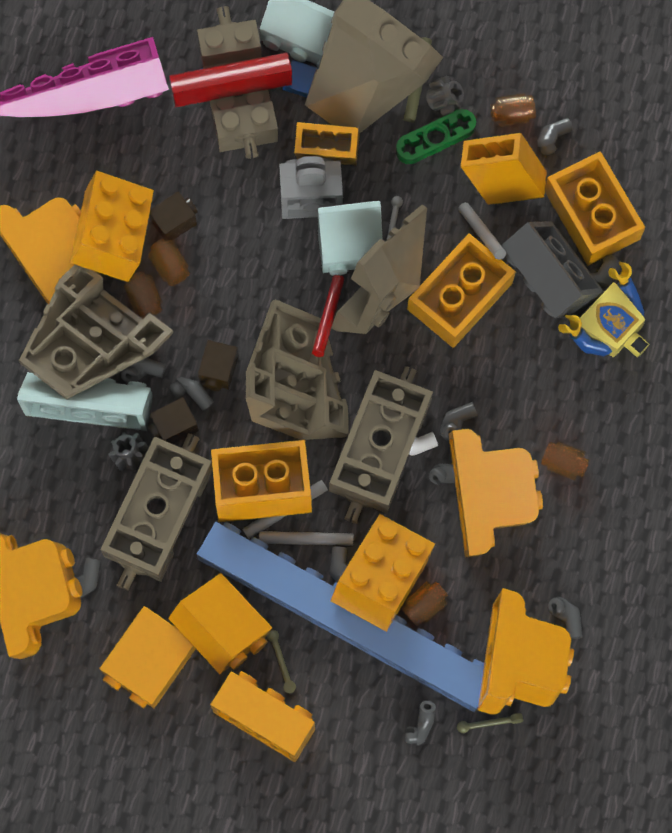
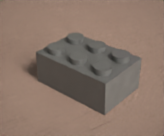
[501,221,604,318]

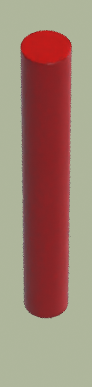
[312,275,344,357]

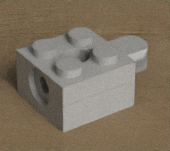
[279,156,343,219]

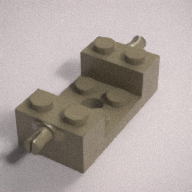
[197,6,278,159]
[329,366,433,524]
[100,433,213,591]

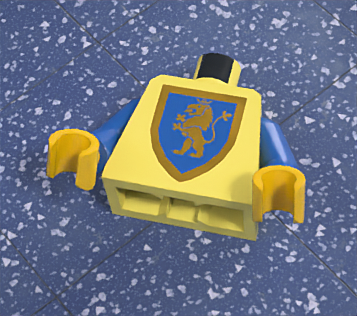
[558,262,649,358]

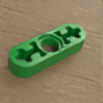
[396,109,476,164]

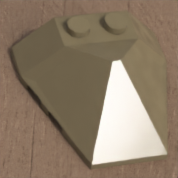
[305,0,443,134]
[331,204,427,334]
[19,265,173,400]
[246,299,349,440]

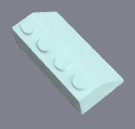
[260,0,334,68]
[17,372,153,431]

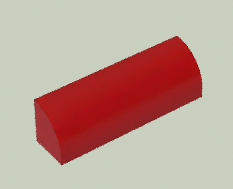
[169,53,292,108]

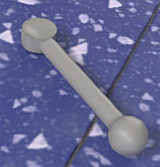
[386,196,403,241]

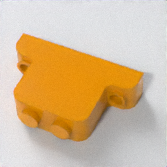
[0,198,81,304]
[448,429,543,557]
[0,533,83,659]
[478,588,574,714]

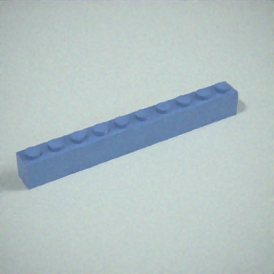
[197,522,484,713]

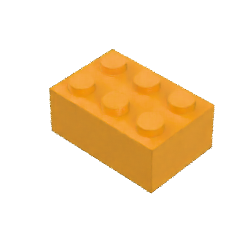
[545,151,645,266]
[70,170,154,282]
[407,233,516,348]
[211,440,312,522]
[330,514,435,632]
[210,671,315,762]

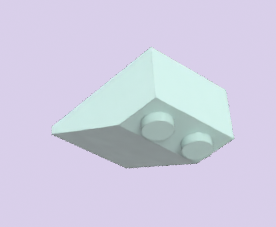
[318,201,383,276]

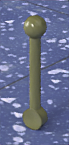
[267,629,296,694]
[457,713,524,733]

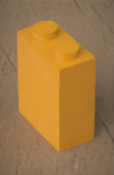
[294,122,359,165]
[461,133,547,205]
[168,573,272,674]
[99,606,196,709]

